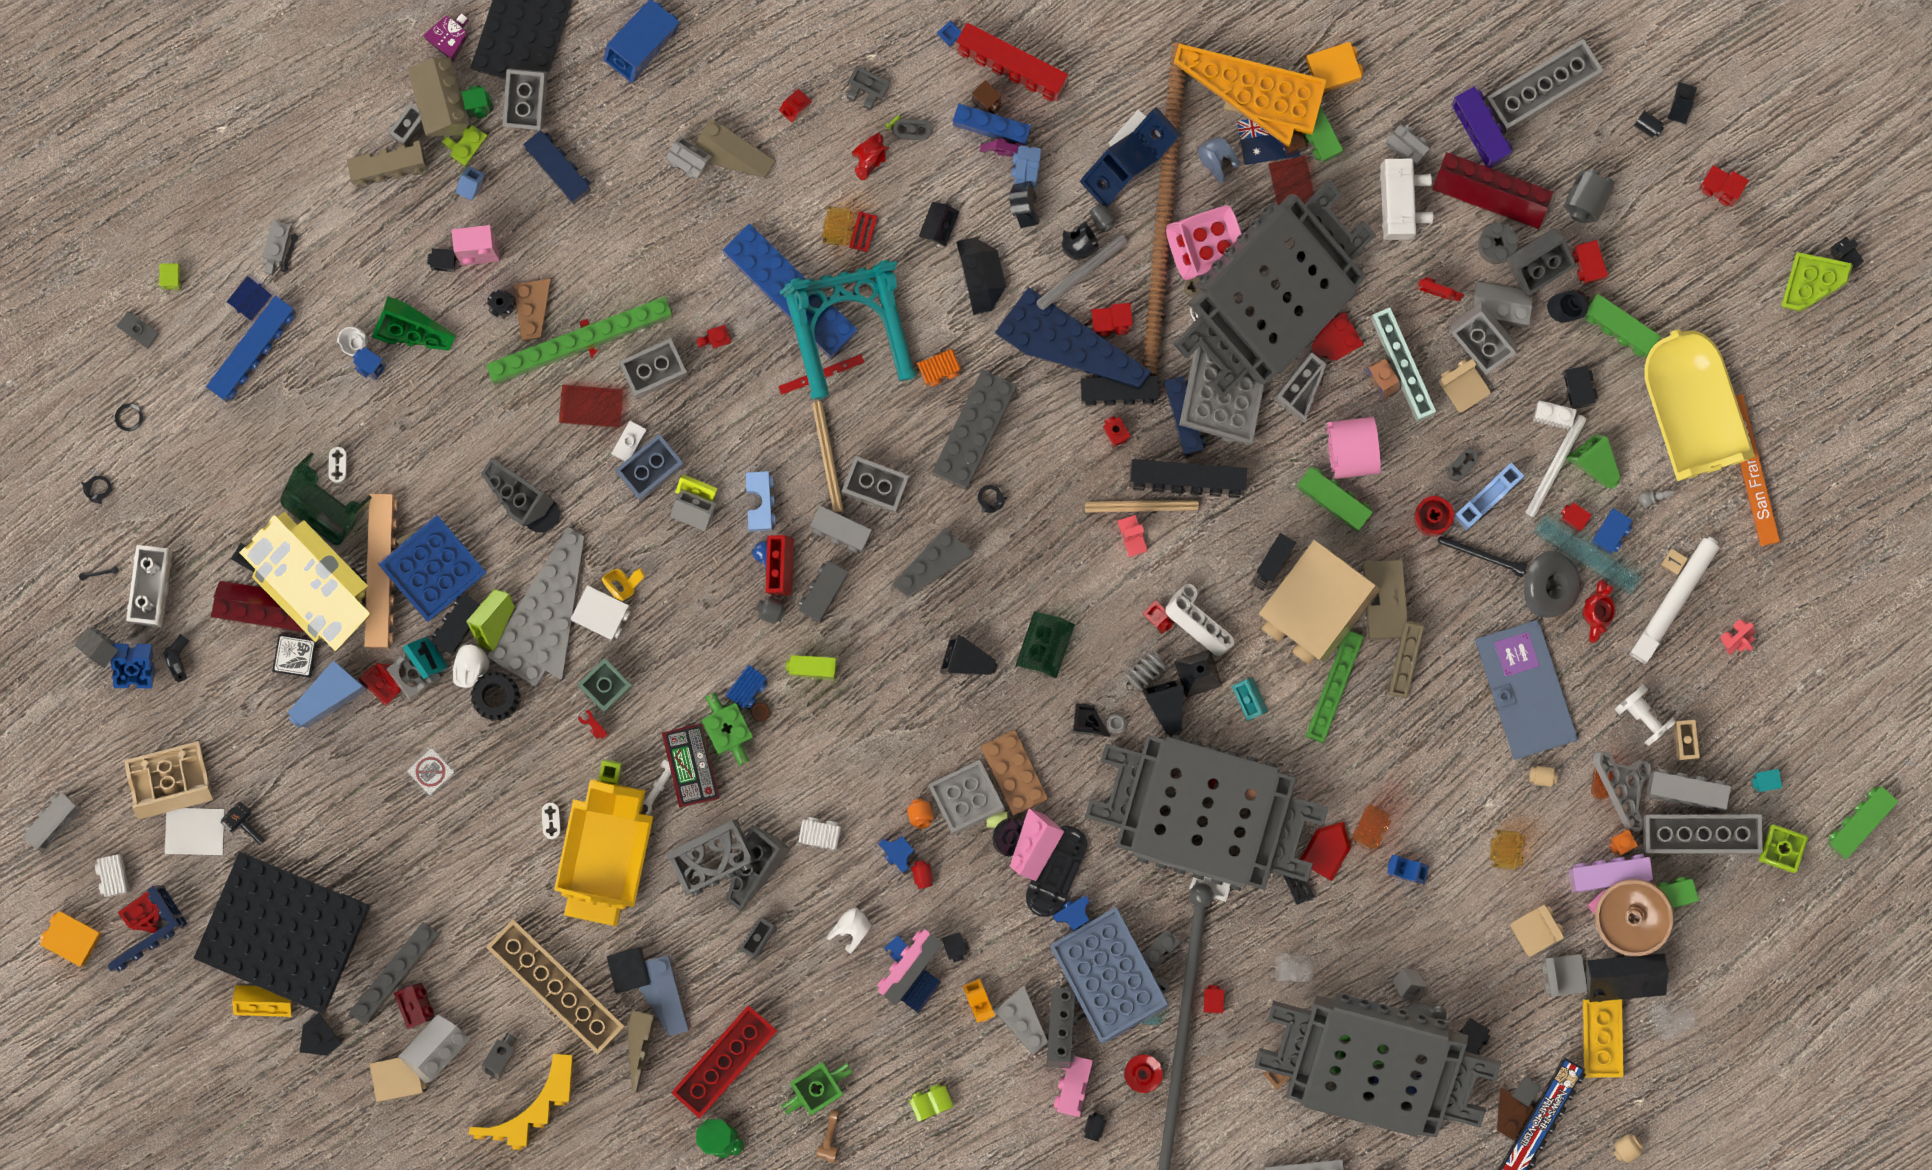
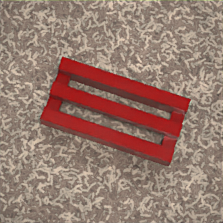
[849,211,878,253]

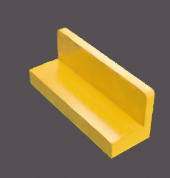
[232,985,292,1017]

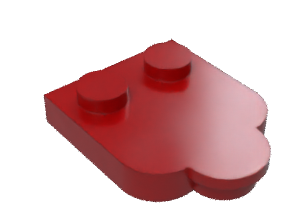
[1416,277,1465,302]
[1312,312,1364,361]

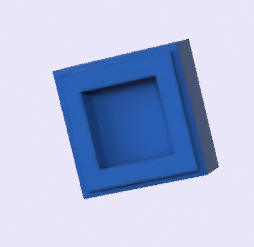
[937,20,962,47]

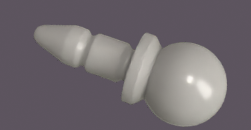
[1638,490,1675,507]

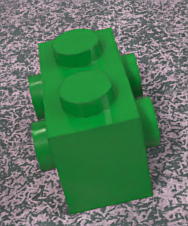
[462,85,494,118]

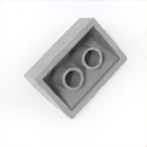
[1472,282,1533,328]
[23,792,82,852]
[398,1014,470,1083]

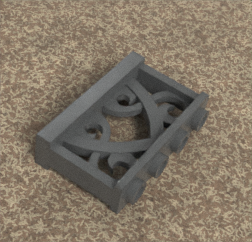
[666,819,757,897]

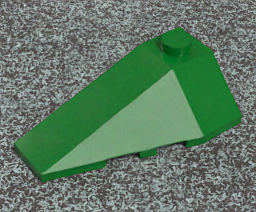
[372,296,456,351]

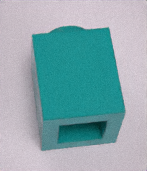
[1751,769,1782,793]

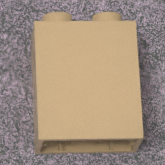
[1259,540,1380,665]

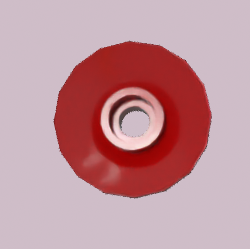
[1124,1055,1163,1093]

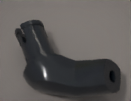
[164,634,190,682]

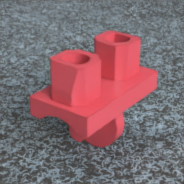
[1720,619,1755,655]

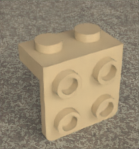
[1439,358,1490,413]
[1510,904,1565,957]

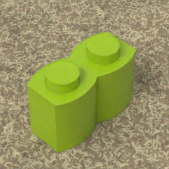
[909,1083,954,1122]

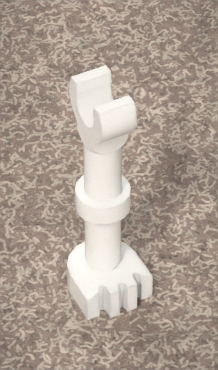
[643,759,671,815]

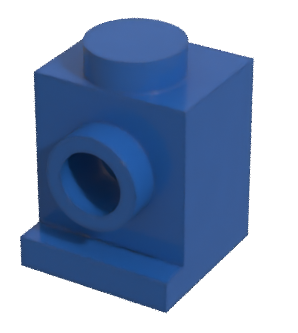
[884,935,908,962]

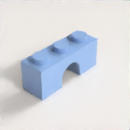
[746,471,776,532]

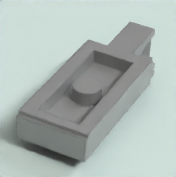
[263,221,291,275]

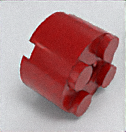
[1414,496,1454,537]

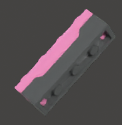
[877,929,943,1005]

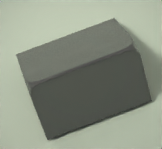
[1512,1077,1541,1106]

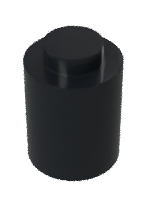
[1634,110,1664,138]

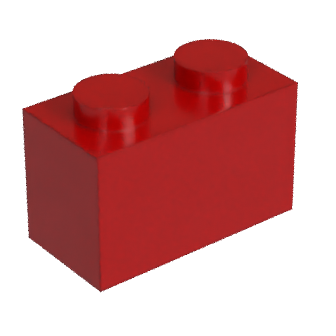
[1571,240,1608,285]

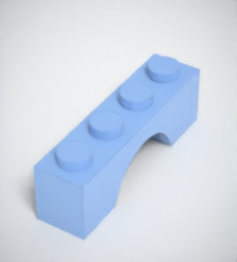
[1454,462,1524,531]

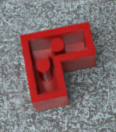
[1699,165,1749,207]
[1091,303,1133,337]

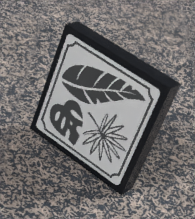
[272,634,317,678]

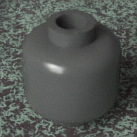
[756,596,786,624]

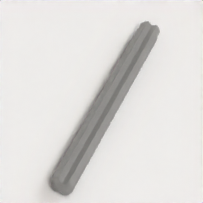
[1037,234,1127,310]

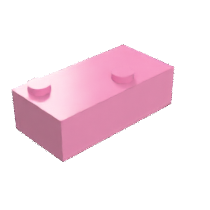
[452,225,500,266]

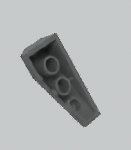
[726,826,791,911]

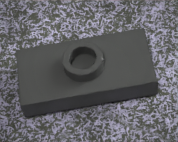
[117,311,159,349]

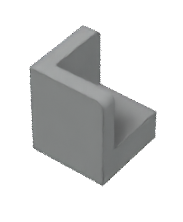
[1393,968,1426,1000]

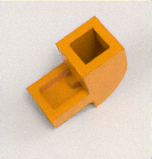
[962,979,995,1023]

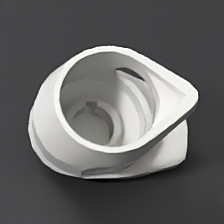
[453,645,489,688]
[826,908,872,954]

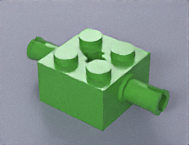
[701,692,754,766]
[781,1062,853,1116]

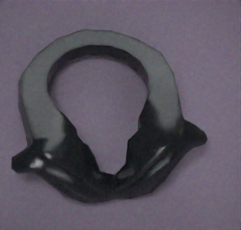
[81,476,112,505]
[977,485,1007,513]

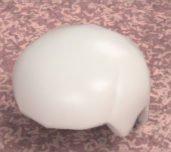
[337,326,368,356]

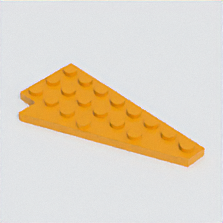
[1174,44,1327,147]

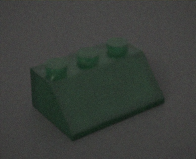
[1015,611,1075,679]

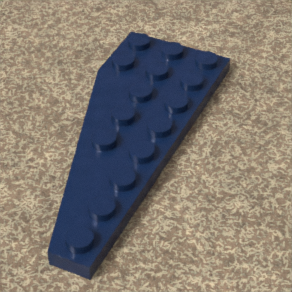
[995,287,1151,388]

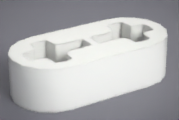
[329,447,347,484]
[542,803,561,840]

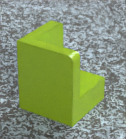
[159,263,181,289]

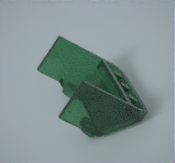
[280,452,372,545]

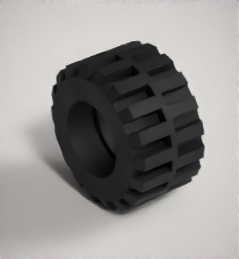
[471,671,521,721]

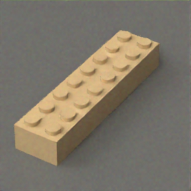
[486,919,626,1055]

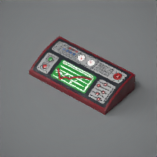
[662,724,720,808]

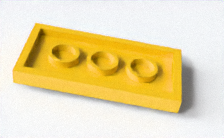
[1582,999,1623,1078]

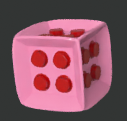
[1166,205,1242,281]

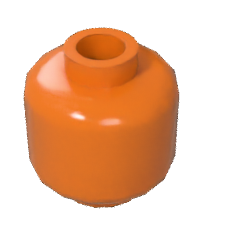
[907,799,934,829]

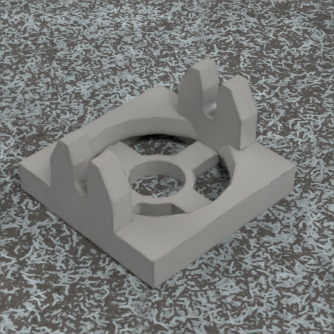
[386,654,441,700]

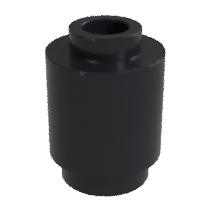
[1083,1112,1107,1142]

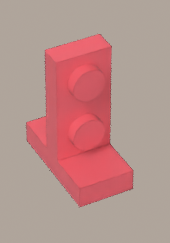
[1117,515,1147,558]

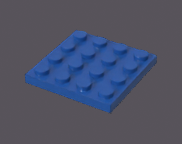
[378,514,486,622]

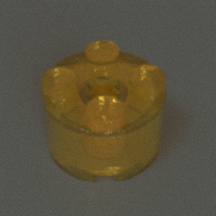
[822,206,854,247]
[1490,829,1525,870]

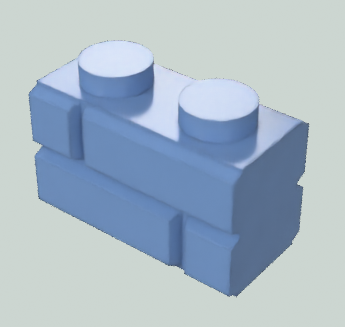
[1011,146,1041,188]

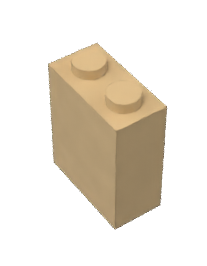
[370,1058,427,1102]

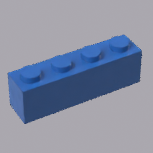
[953,103,1031,146]

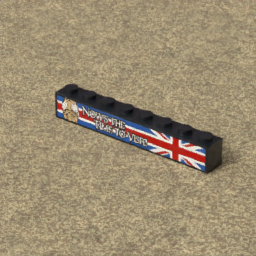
[1498,1056,1586,1170]

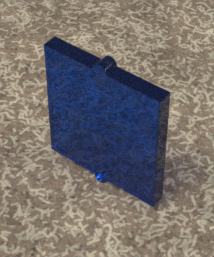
[226,276,272,321]

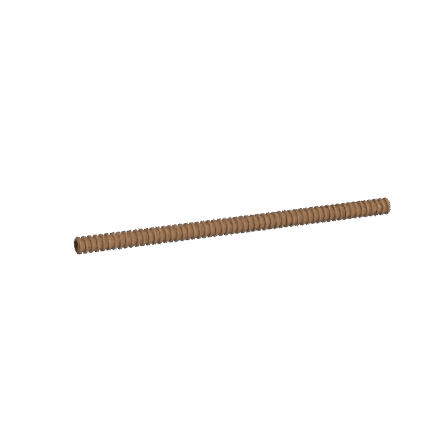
[1142,42,1188,376]

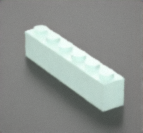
[1371,307,1436,422]

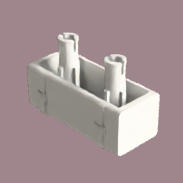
[1380,158,1433,240]
[126,545,172,627]

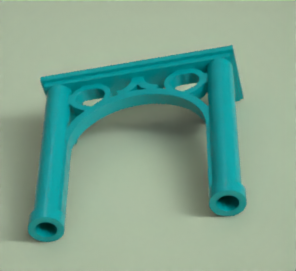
[780,259,918,401]

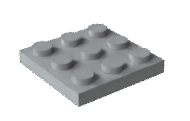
[928,760,1005,835]

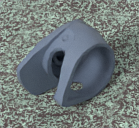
[1198,137,1241,184]

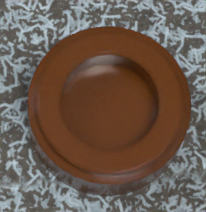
[751,702,770,722]

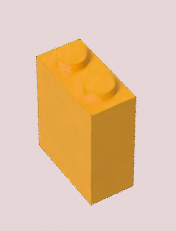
[1306,42,1364,93]
[40,911,102,968]

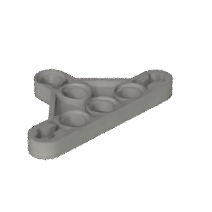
[1593,751,1651,832]

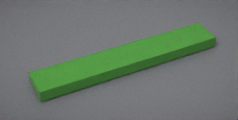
[1305,631,1364,743]

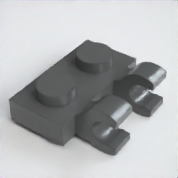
[847,66,890,110]

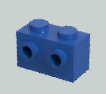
[353,347,387,381]
[1591,508,1633,554]

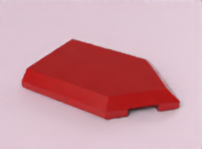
[1300,822,1351,881]

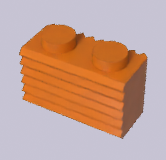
[917,349,961,387]

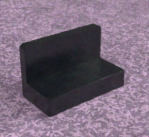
[919,202,959,247]

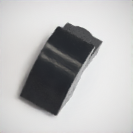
[1010,181,1040,228]
[1830,236,1864,271]

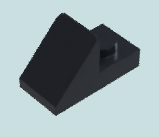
[1667,82,1697,124]

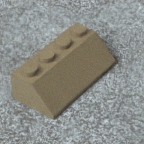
[408,57,469,136]

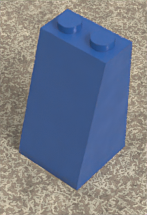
[603,0,679,83]

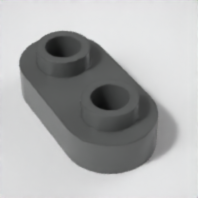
[893,119,931,140]

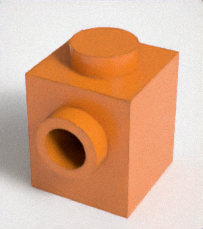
[1609,829,1638,857]

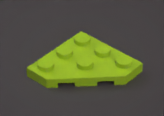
[1781,252,1853,312]

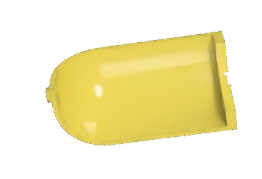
[1645,329,1755,481]

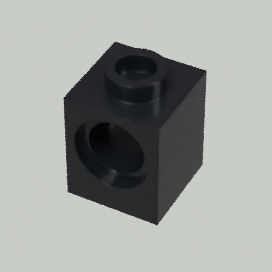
[427,248,456,272]

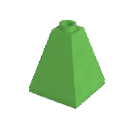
[1566,434,1621,489]

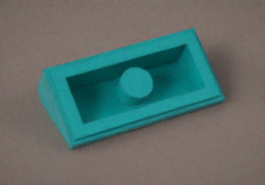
[1232,677,1268,721]

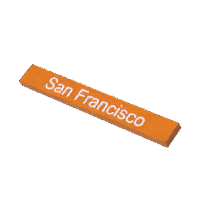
[1736,394,1780,547]

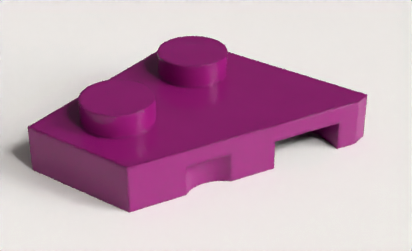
[980,138,1024,157]

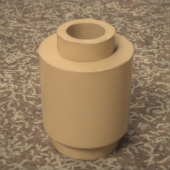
[1529,766,1558,787]

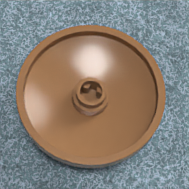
[1595,878,1674,956]

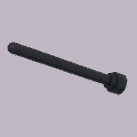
[1438,537,1527,578]

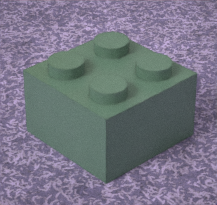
[577,658,633,714]

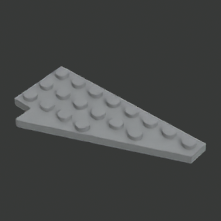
[487,527,585,687]

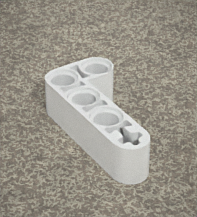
[1166,584,1234,656]

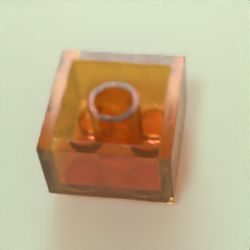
[1349,804,1391,851]

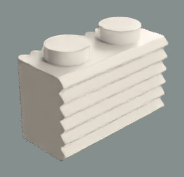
[1533,400,1576,430]
[798,817,841,851]
[95,854,130,898]

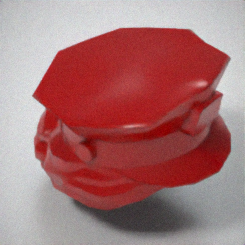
[852,132,890,181]

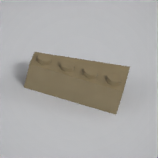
[347,141,428,187]

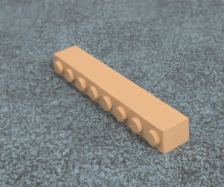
[364,494,398,649]

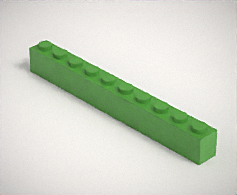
[486,297,673,385]

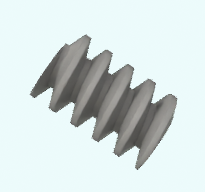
[1124,649,1167,691]

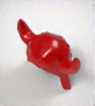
[1582,580,1616,643]

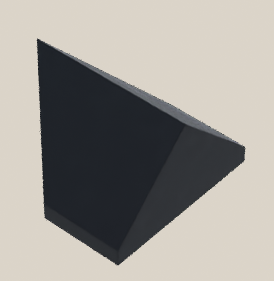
[1073,703,1110,737]

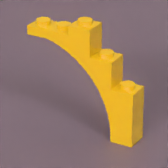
[469,1054,574,1150]

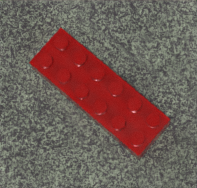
[956,23,1068,102]
[671,1005,778,1119]

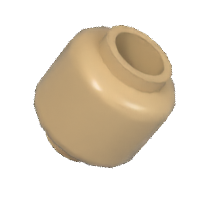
[1614,1134,1644,1163]

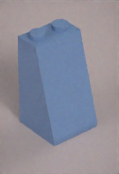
[287,661,367,729]

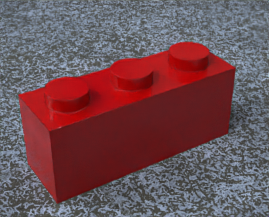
[765,535,794,596]

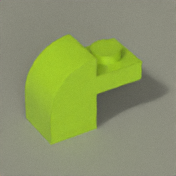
[598,759,623,785]

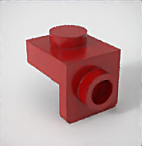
[779,89,812,122]

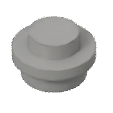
[1107,714,1126,734]

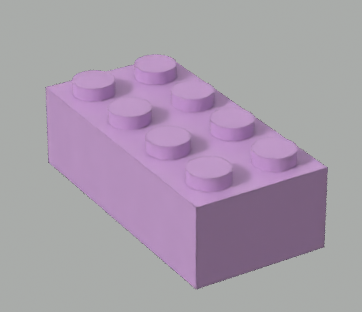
[1568,854,1653,893]

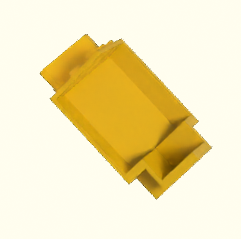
[554,779,653,926]

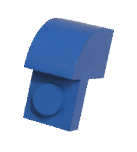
[1387,855,1430,885]

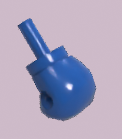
[752,541,767,570]

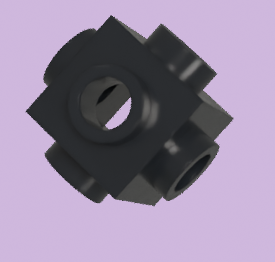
[487,289,516,319]

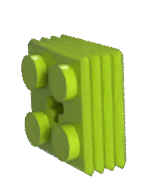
[1759,824,1808,873]

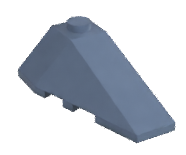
[639,955,688,1036]

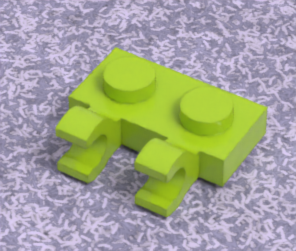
[442,125,488,167]

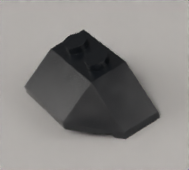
[956,237,1006,315]

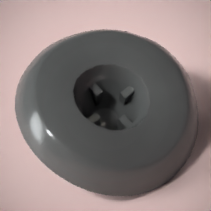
[1524,551,1581,618]

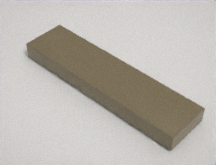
[1388,620,1425,698]

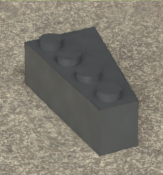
[893,528,973,599]

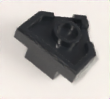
[299,1013,343,1056]

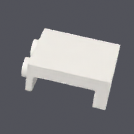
[570,585,631,641]

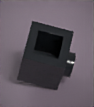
[942,932,970,963]

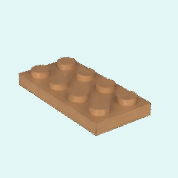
[980,730,1048,816]

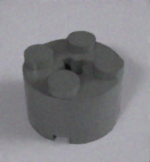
[1478,222,1518,264]

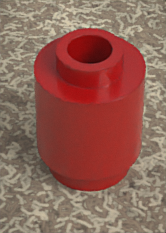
[911,860,934,889]

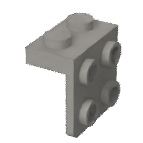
[1541,954,1587,998]

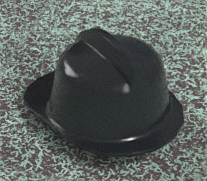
[1547,290,1590,323]

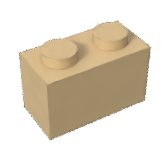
[1673,720,1700,762]

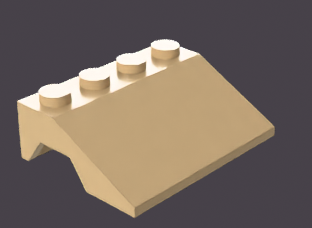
[124,741,213,820]

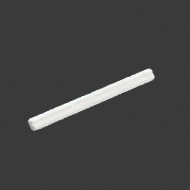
[1526,415,1586,517]

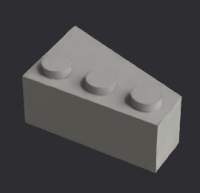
[1272,352,1326,422]
[995,986,1048,1055]

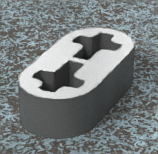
[1447,449,1478,481]

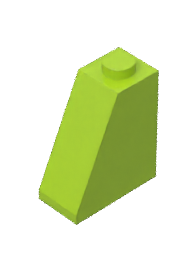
[466,589,514,652]
[785,655,837,681]

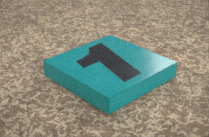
[403,636,449,679]

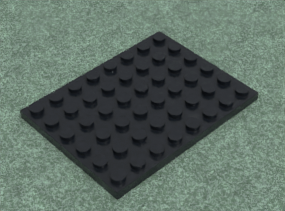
[193,851,371,1015]

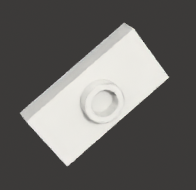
[611,421,647,462]

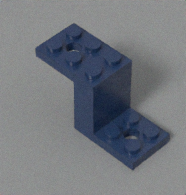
[1080,107,1182,207]

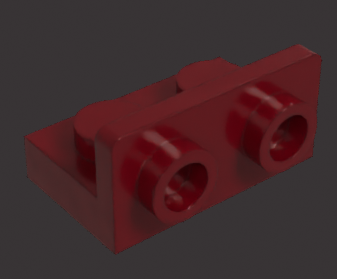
[394,983,435,1029]

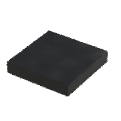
[607,947,650,994]

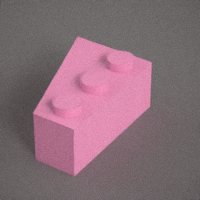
[1010,808,1064,881]
[1054,1056,1093,1117]

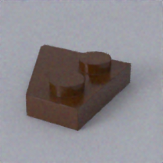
[1496,1088,1534,1141]

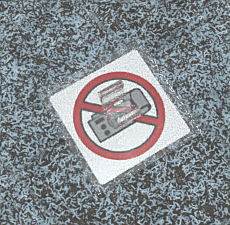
[403,745,458,799]

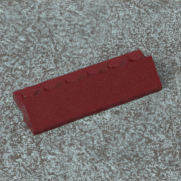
[1432,152,1553,230]
[211,581,306,633]

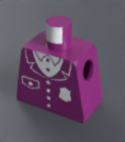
[423,13,469,62]

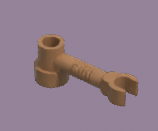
[816,1110,840,1163]

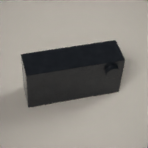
[1586,953,1668,1002]

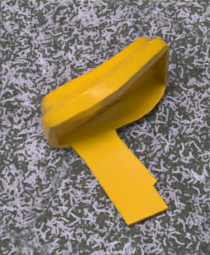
[602,568,645,601]

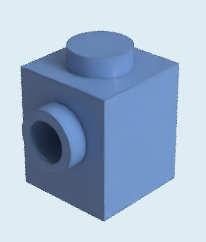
[455,166,485,200]

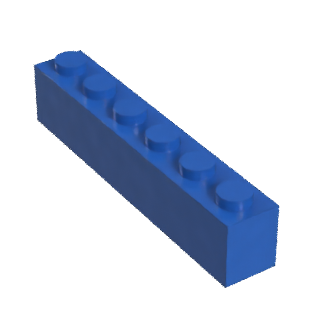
[206,295,296,403]

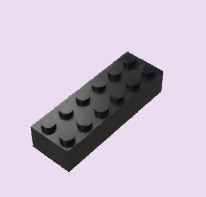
[1129,459,1247,498]

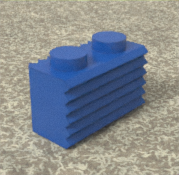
[726,664,768,710]

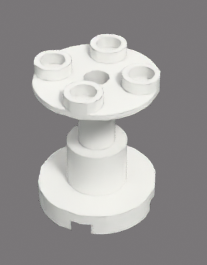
[1614,684,1676,746]

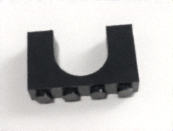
[1252,533,1297,591]

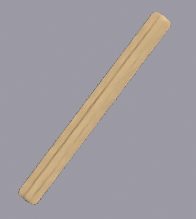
[812,401,843,513]
[1085,500,1199,513]

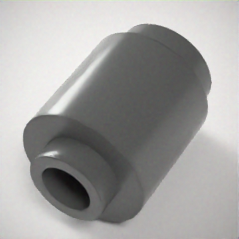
[1089,203,1116,232]

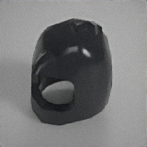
[1061,221,1099,260]

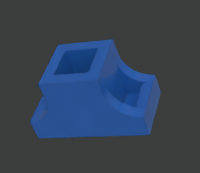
[878,836,915,874]
[1052,895,1089,931]

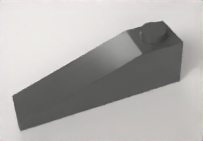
[481,458,554,526]

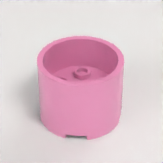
[1327,417,1381,479]

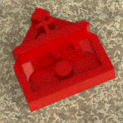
[359,663,401,706]
[118,891,160,933]

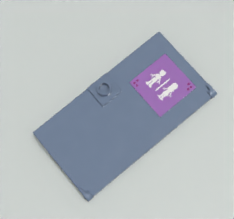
[1474,620,1578,760]

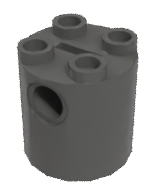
[1563,168,1615,223]

